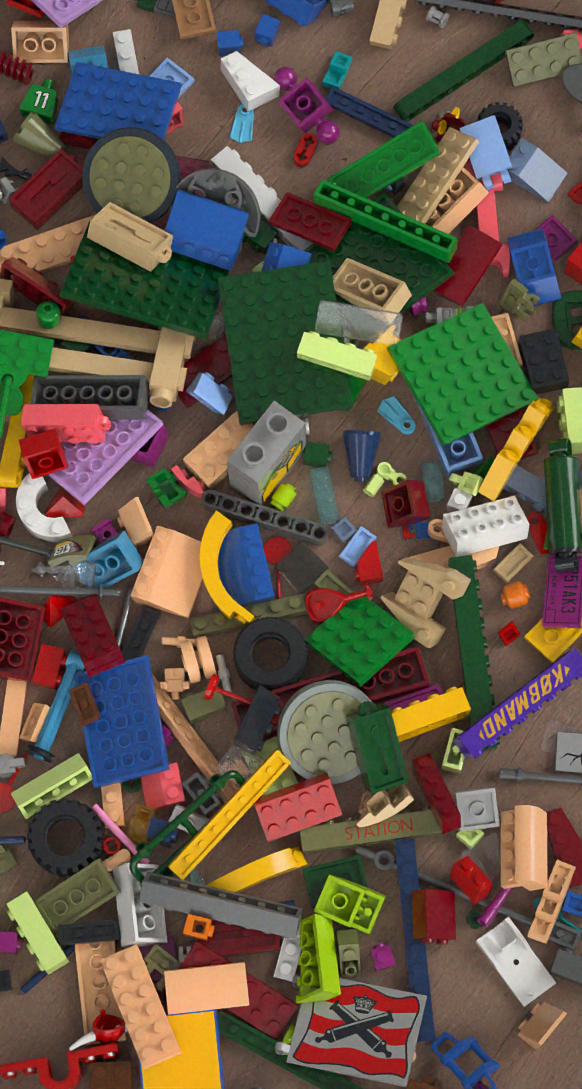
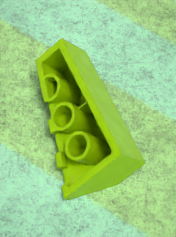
[296,914,341,1004]

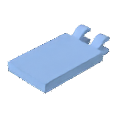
[460,115,513,191]

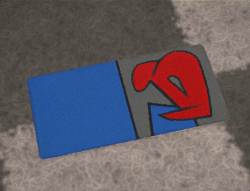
[399,522,431,541]

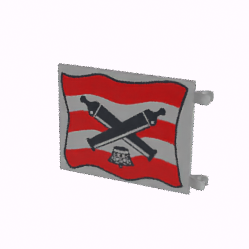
[275,975,427,1087]

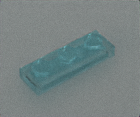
[309,466,340,525]

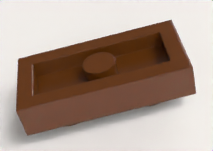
[69,682,102,727]

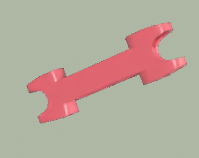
[465,160,510,279]

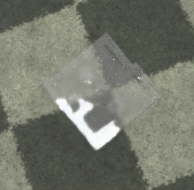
[459,832,501,882]

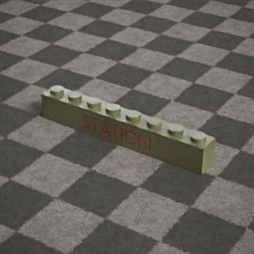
[300,807,460,855]

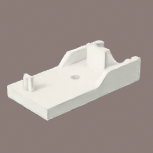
[476,917,556,1007]

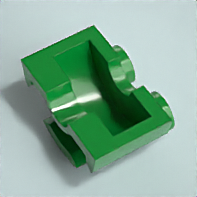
[145,468,187,509]

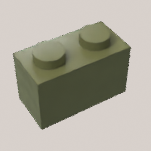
[181,686,227,725]

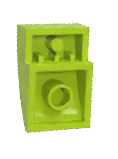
[314,874,386,935]

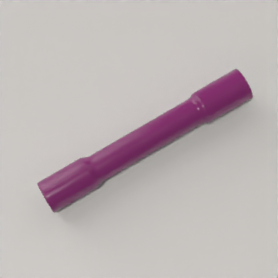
[477,887,514,927]

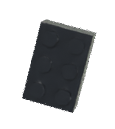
[518,328,570,394]

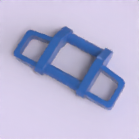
[430,1032,500,1089]

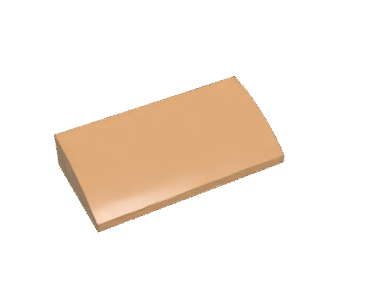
[164,962,249,1014]

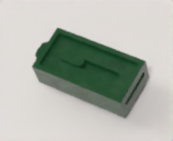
[346,701,409,794]

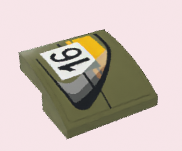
[48,535,96,567]

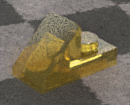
[127,804,156,843]

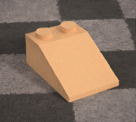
[518,1002,567,1050]

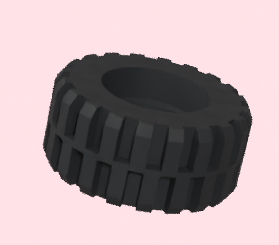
[27,798,104,877]

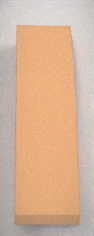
[528,860,576,944]

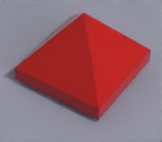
[498,621,521,646]

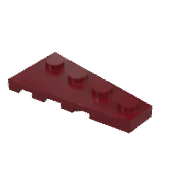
[546,808,582,889]

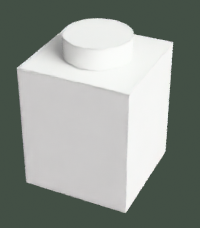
[446,488,472,513]

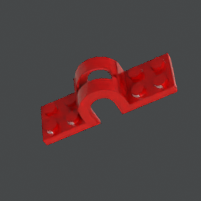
[0,1043,121,1089]

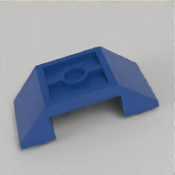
[507,229,562,307]

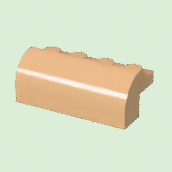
[501,805,548,891]

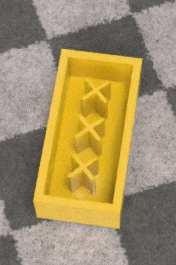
[391,686,471,742]

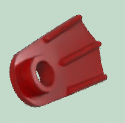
[526,513,549,555]

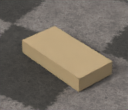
[493,543,534,583]

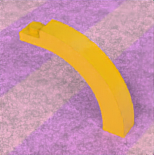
[200,510,255,625]
[206,846,307,893]

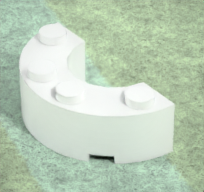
[16,473,72,543]

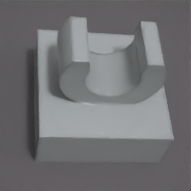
[0,177,19,204]

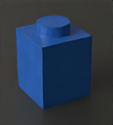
[255,14,280,46]
[217,30,244,56]

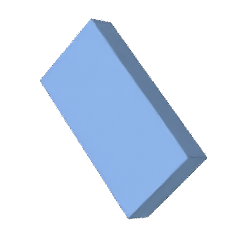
[339,526,377,568]

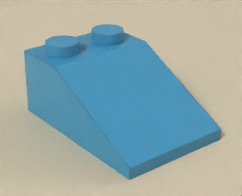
[73,531,144,589]

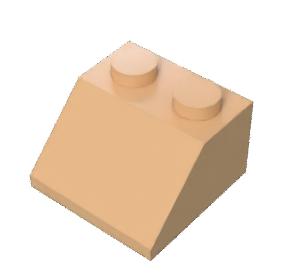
[117,497,153,548]

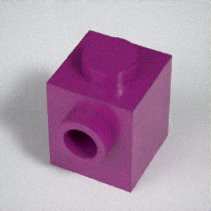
[370,943,395,972]

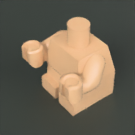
[159,668,190,700]

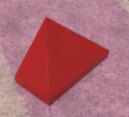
[43,595,77,628]

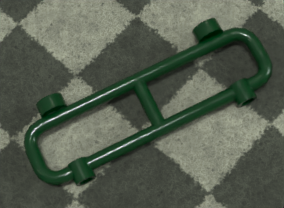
[129,770,246,884]

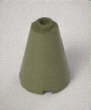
[12,111,65,158]

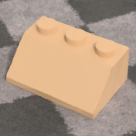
[11,21,69,63]

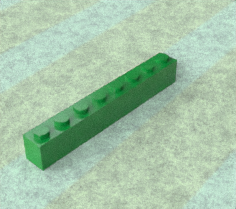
[314,179,457,263]

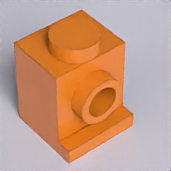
[183,914,215,941]

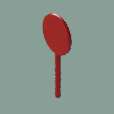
[263,536,292,599]
[0,753,28,813]

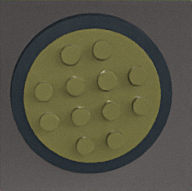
[82,127,181,223]

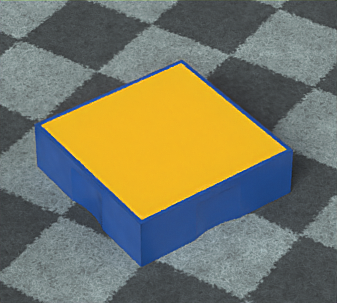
[139,1009,226,1089]

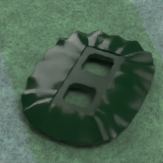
[552,290,582,350]

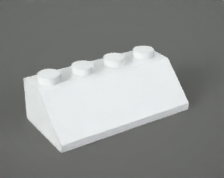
[113,863,168,947]

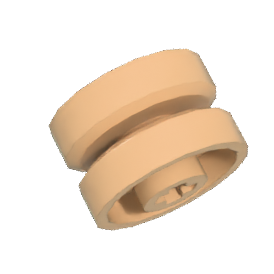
[180,635,217,684]

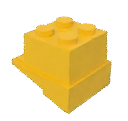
[363,324,401,386]

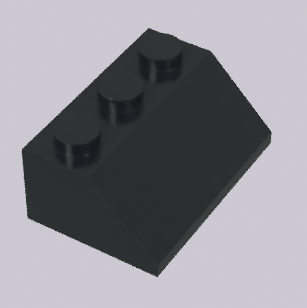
[234,685,282,755]

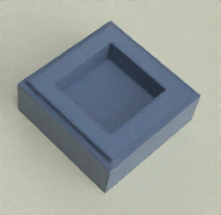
[331,516,358,544]

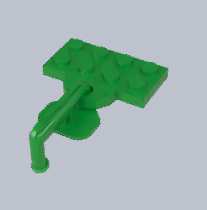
[0,330,54,439]

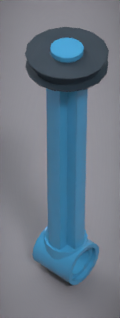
[25,649,86,762]

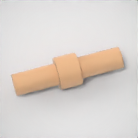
[162,636,196,648]

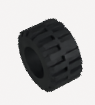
[477,102,523,150]

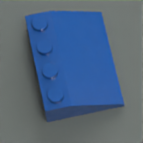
[165,189,249,271]
[217,523,275,612]

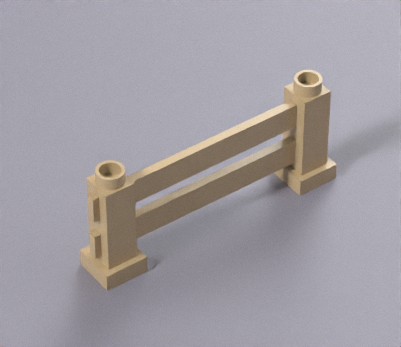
[0,279,196,408]

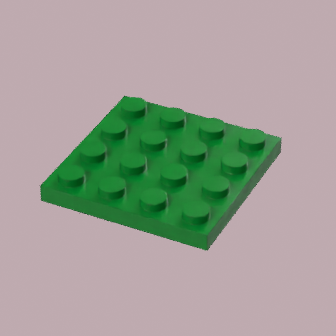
[305,597,415,687]

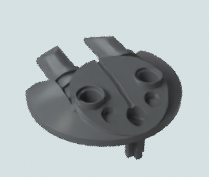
[169,168,260,253]

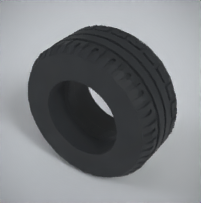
[233,616,307,691]

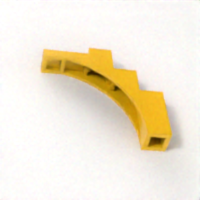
[478,398,556,501]

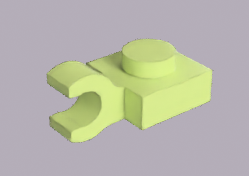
[449,472,483,496]

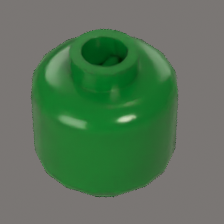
[36,301,61,329]

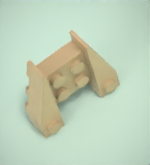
[381,557,471,648]

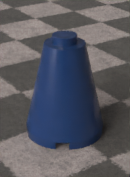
[343,430,381,482]

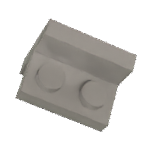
[455,786,500,832]

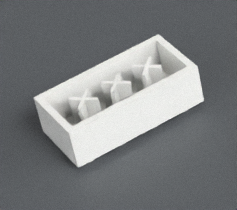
[442,496,529,557]

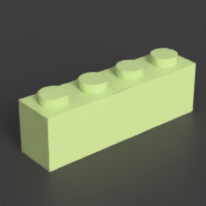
[297,331,377,381]
[11,753,92,819]
[6,891,69,974]

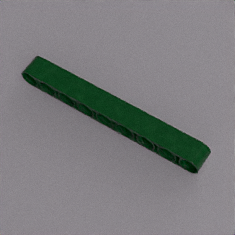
[393,20,535,122]

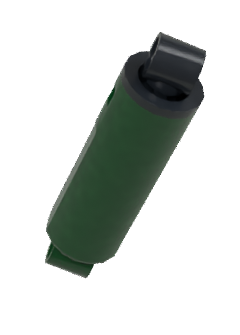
[544,438,582,573]

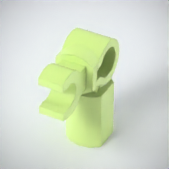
[363,462,407,497]

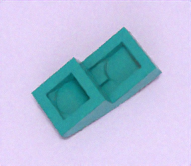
[322,51,353,89]

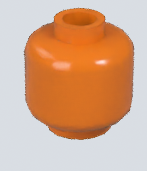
[501,581,531,609]

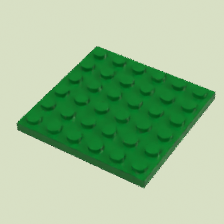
[387,303,539,446]

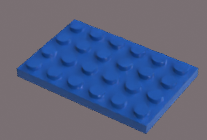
[55,62,182,140]
[74,655,170,789]

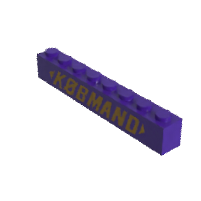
[453,648,582,759]

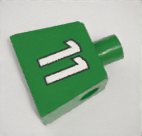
[19,79,59,125]

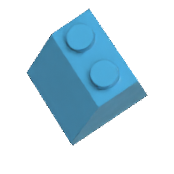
[68,45,108,74]

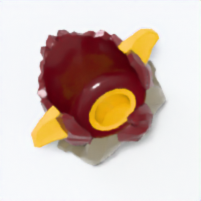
[431,107,465,145]

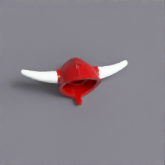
[69,1009,128,1051]

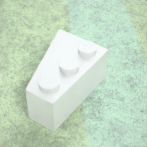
[220,51,280,112]

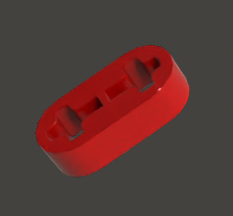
[294,133,318,168]

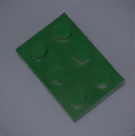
[302,855,368,908]

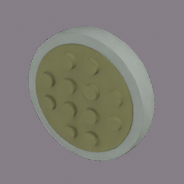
[277,680,372,784]

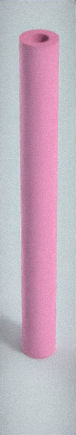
[91,803,150,864]

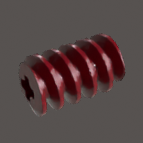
[0,51,34,85]

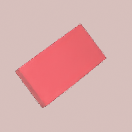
[171,465,206,499]

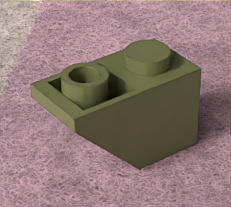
[337,929,361,977]

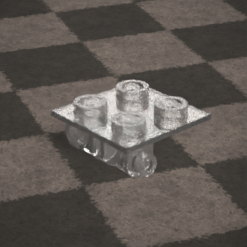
[214,744,266,788]

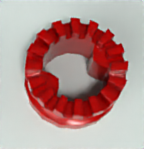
[103,837,121,856]

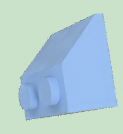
[186,372,233,415]

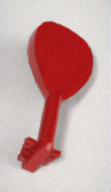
[305,583,373,623]

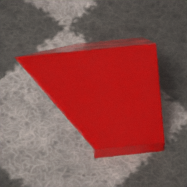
[45,487,85,518]

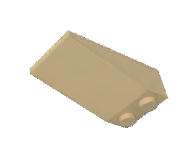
[333,258,412,324]

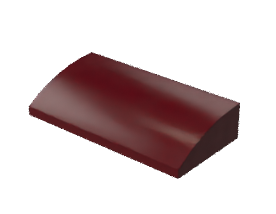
[432,225,503,307]

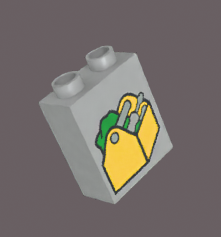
[227,401,306,506]

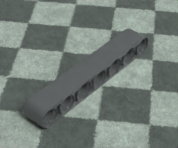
[201,490,328,546]

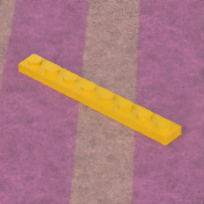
[168,749,291,880]

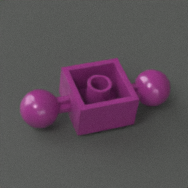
[274,67,340,145]

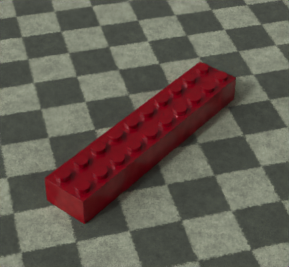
[231,647,430,738]

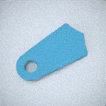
[229,104,254,143]
[377,396,416,434]

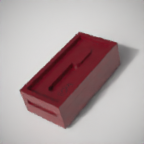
[9,149,84,231]
[60,594,125,678]
[197,917,284,958]

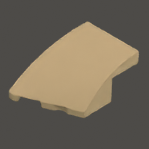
[356,783,414,828]

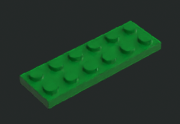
[327,121,442,199]

